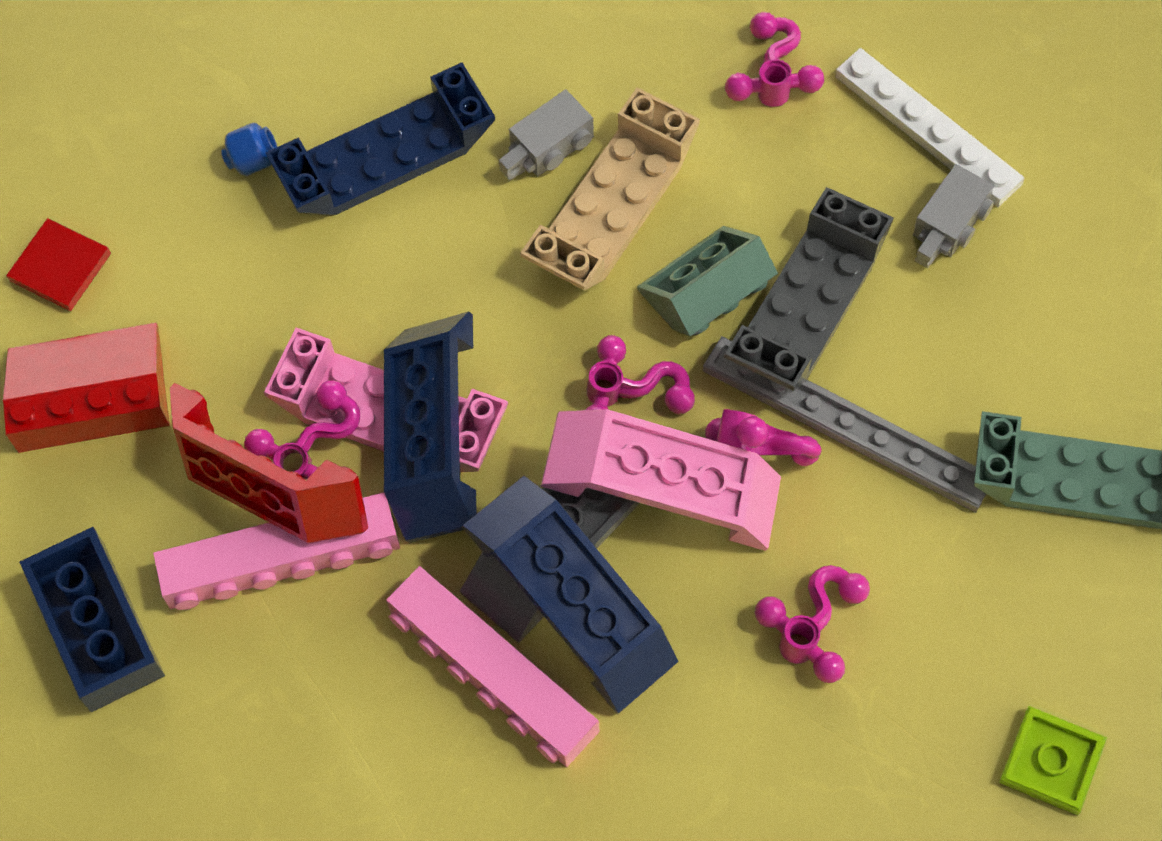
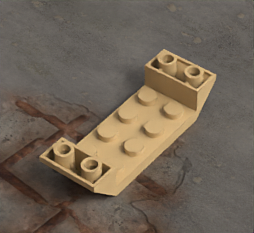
[520,88,700,291]

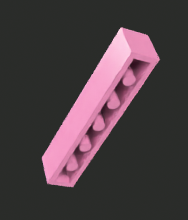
[153,492,400,610]
[386,566,599,767]

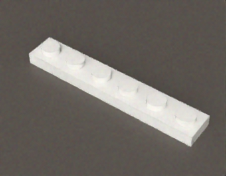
[835,48,1025,207]

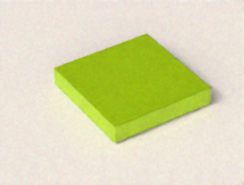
[999,706,1107,816]

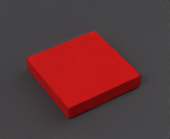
[6,218,111,312]

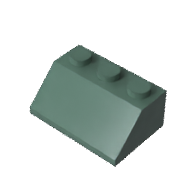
[637,226,778,336]

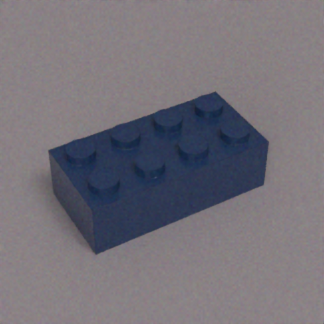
[19,527,165,712]

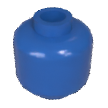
[221,123,278,176]

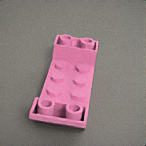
[264,328,508,472]
[541,409,781,551]

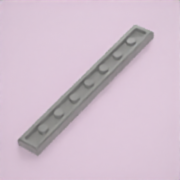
[703,336,986,513]

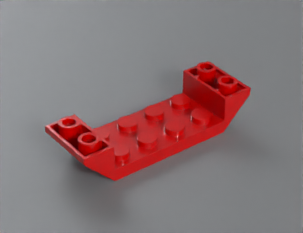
[170,383,369,543]

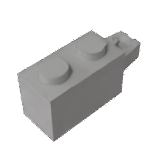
[499,89,594,181]
[913,164,995,268]

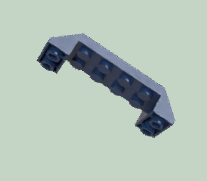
[266,62,496,215]
[384,311,477,543]
[462,476,679,714]

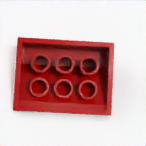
[3,322,170,453]

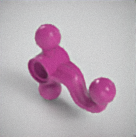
[725,12,825,107]
[586,335,695,414]
[244,380,360,479]
[705,409,822,466]
[754,565,870,683]

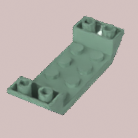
[974,411,1162,529]

